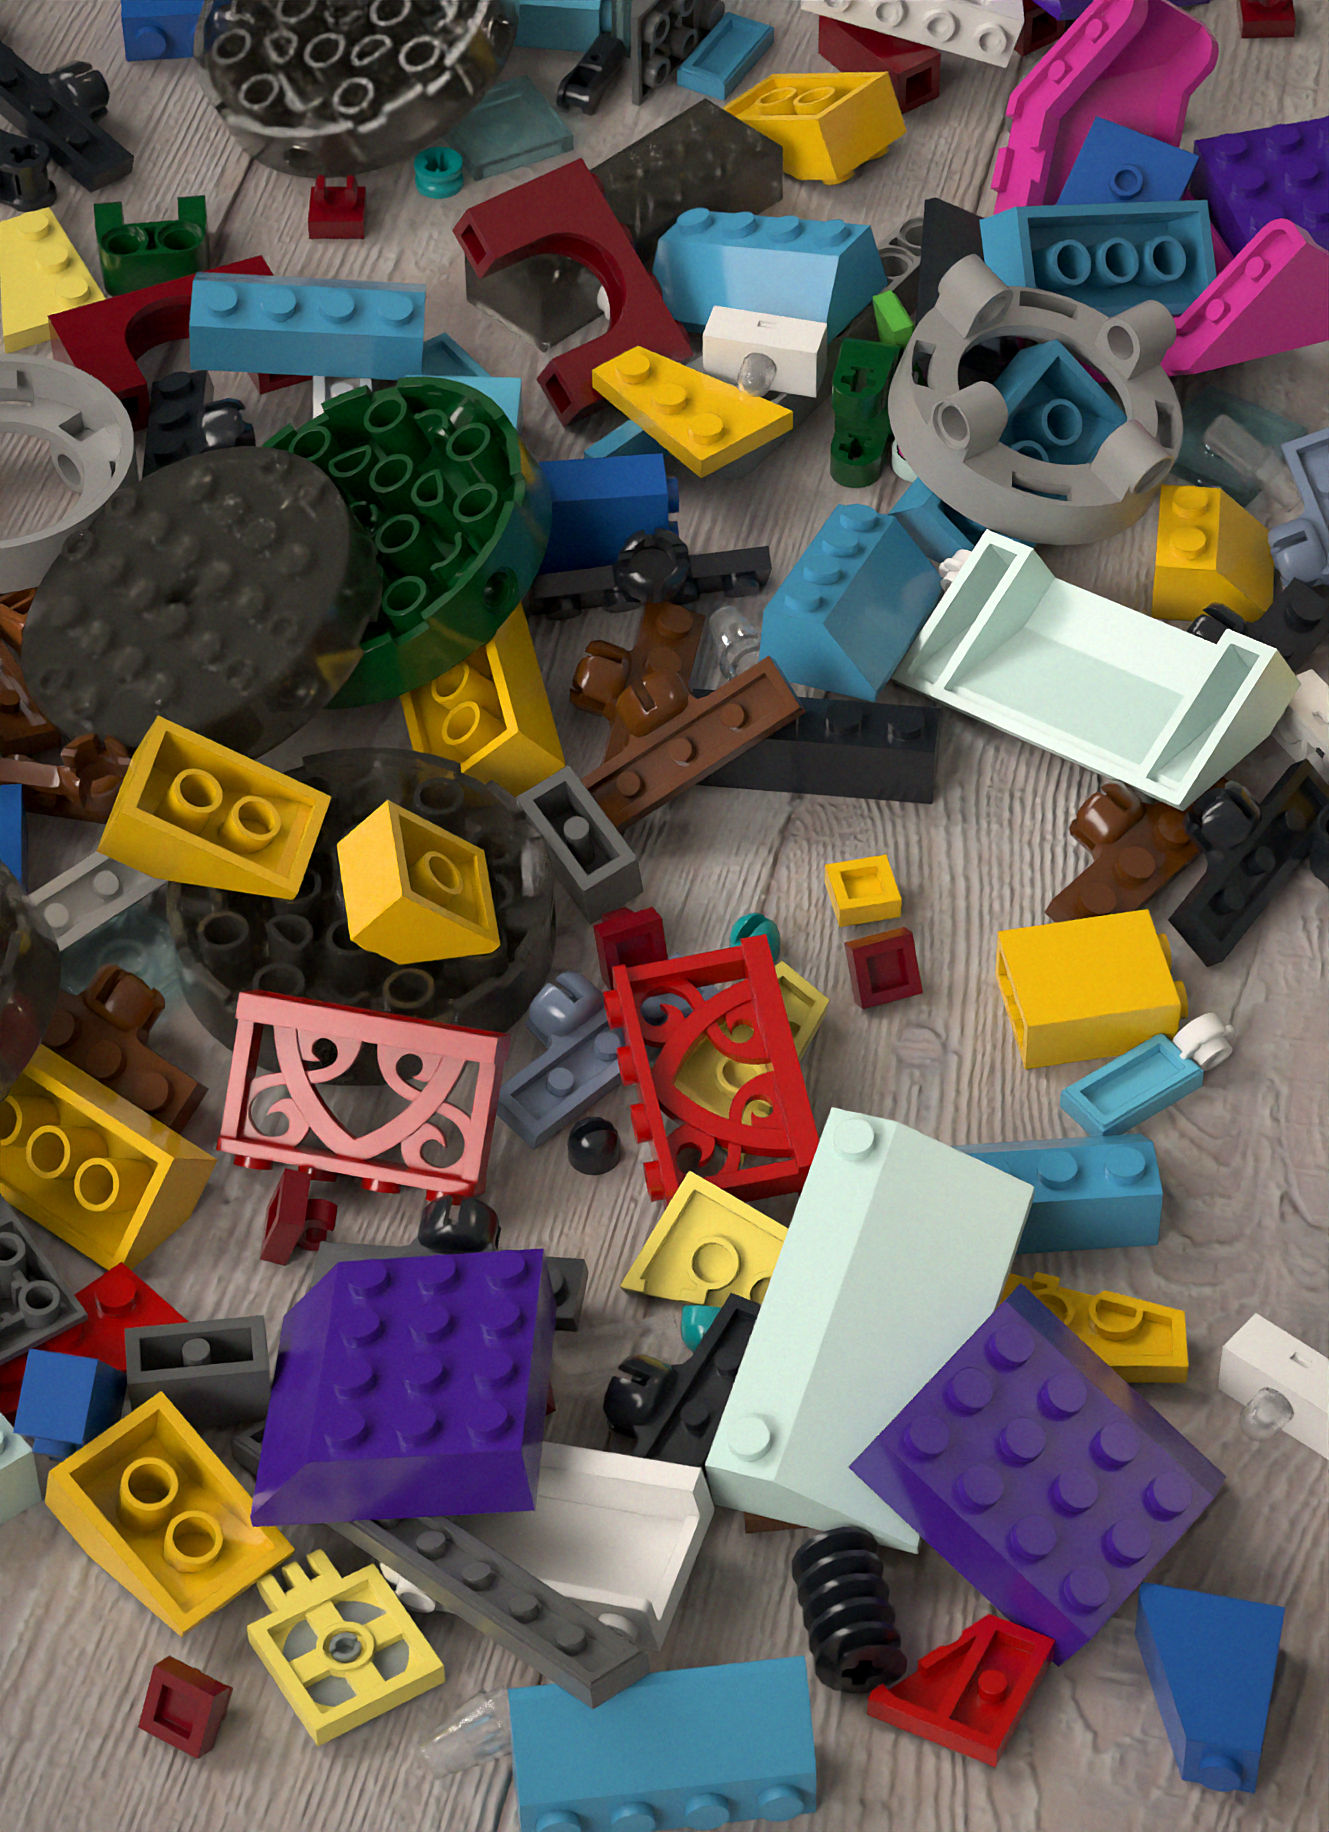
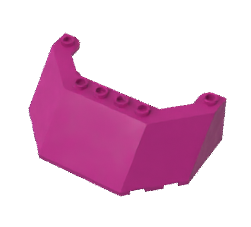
[990,0,1329,382]

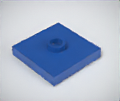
[1056,116,1199,205]

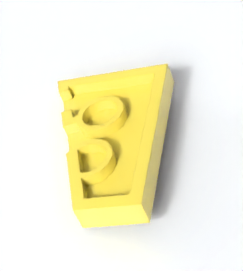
[0,207,106,354]
[650,961,829,1165]
[619,1170,788,1308]

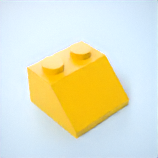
[1151,484,1274,623]
[337,800,500,965]

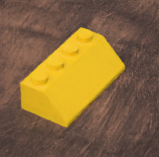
[400,601,566,806]
[0,1031,218,1271]

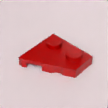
[867,1614,1056,1768]

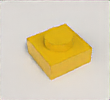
[824,854,902,927]

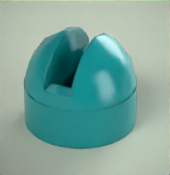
[729,912,780,962]
[681,1305,721,1353]

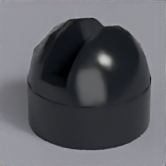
[567,1117,621,1175]

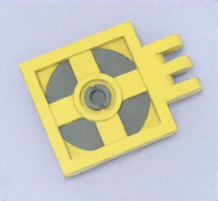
[247,1549,445,1746]

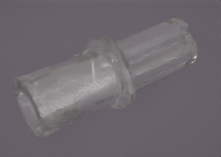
[1202,414,1301,513]

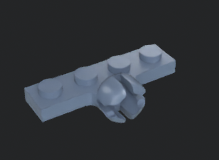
[1268,427,1329,589]
[496,952,721,1150]

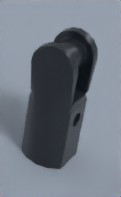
[556,34,627,116]

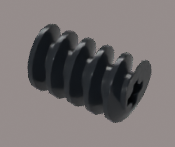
[791,1527,907,1693]

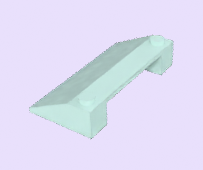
[891,529,1301,811]
[705,1107,1035,1554]

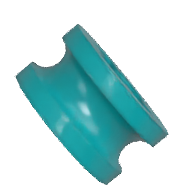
[414,146,464,199]

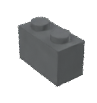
[516,765,644,925]
[125,1315,272,1429]

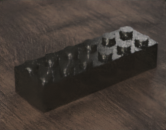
[464,98,783,353]

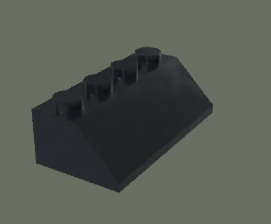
[915,197,1026,390]
[692,688,943,804]

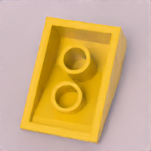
[703,72,907,185]
[96,716,331,900]
[45,1391,295,1637]

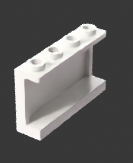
[380,1441,715,1651]

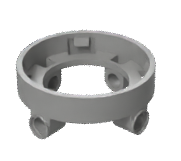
[888,254,1183,545]
[0,353,139,610]

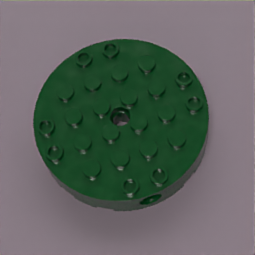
[194,376,552,710]

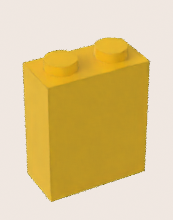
[995,909,1188,1070]

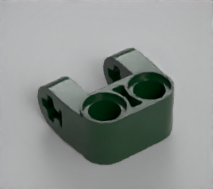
[94,195,210,297]
[830,337,904,488]

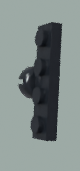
[0,41,134,193]
[138,370,256,528]
[528,527,772,620]
[1186,577,1329,674]
[1168,758,1329,967]
[310,1195,589,1332]
[603,1293,762,1478]

